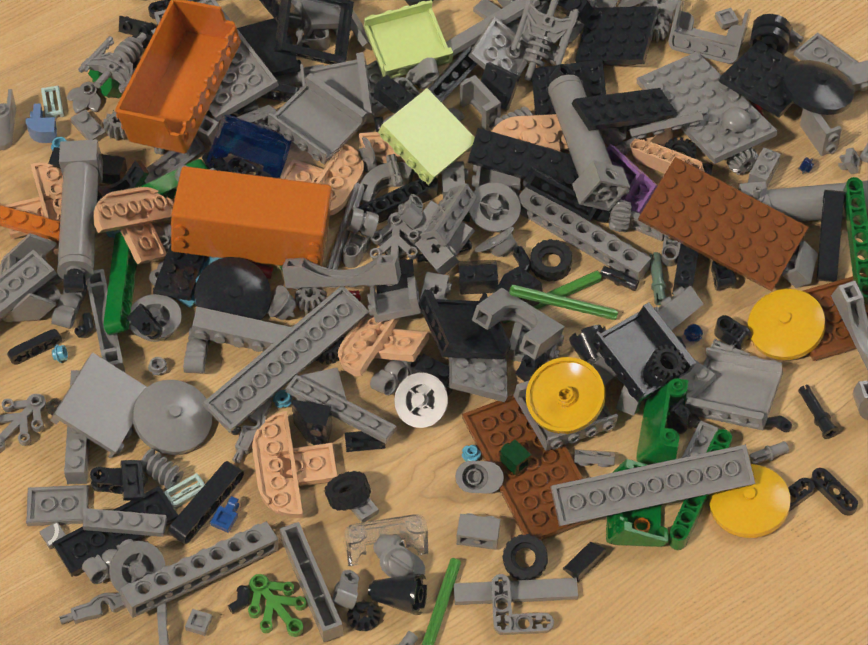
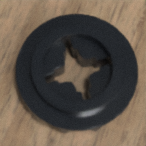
[347,599,380,631]

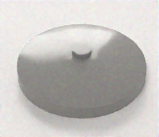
[133,380,212,455]

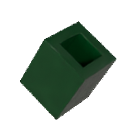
[500,439,531,476]

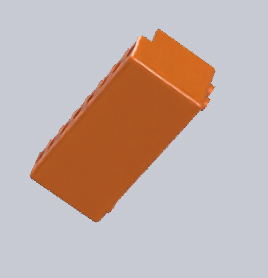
[115,0,241,154]
[171,166,332,267]

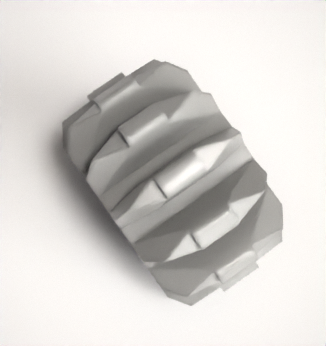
[651,14,670,43]
[103,110,127,141]
[726,147,758,175]
[609,200,632,232]
[295,287,327,314]

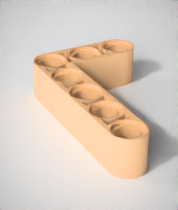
[630,122,704,173]

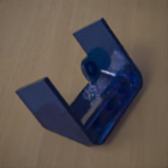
[207,115,292,178]

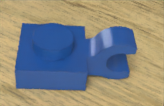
[210,496,240,533]

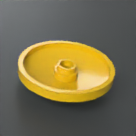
[748,289,826,360]
[526,357,605,434]
[709,464,790,538]

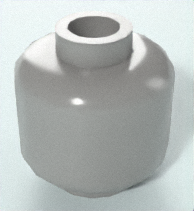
[373,535,405,559]

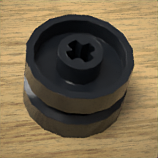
[750,14,792,55]

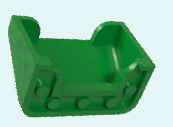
[636,379,689,465]
[606,459,670,547]

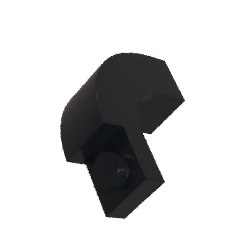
[97,160,149,202]

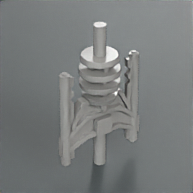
[511,0,579,81]
[78,33,147,94]

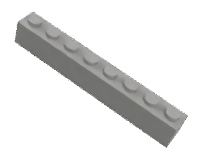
[586,286,703,385]

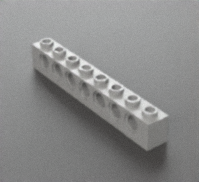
[518,188,651,281]
[120,521,278,618]

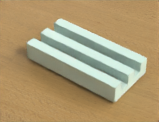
[41,85,64,118]
[164,473,205,509]

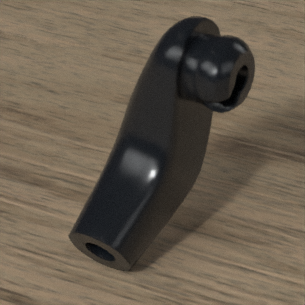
[513,246,531,273]

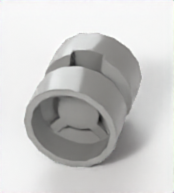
[346,207,379,237]

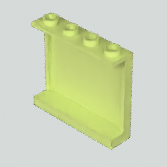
[364,0,453,78]
[378,88,475,185]

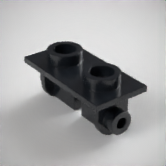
[119,16,156,36]
[667,398,690,434]
[345,431,386,452]

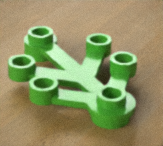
[248,574,306,637]

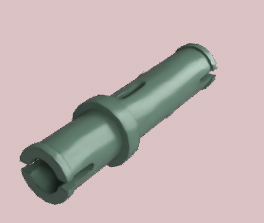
[649,252,666,305]

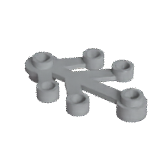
[370,212,420,260]
[0,394,46,453]

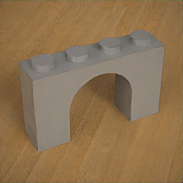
[472,288,565,360]

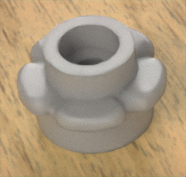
[148,357,167,375]

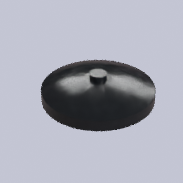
[782,60,854,115]
[194,257,271,320]

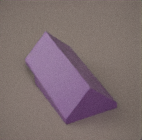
[606,144,658,214]

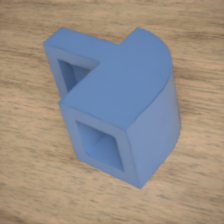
[25,104,57,143]

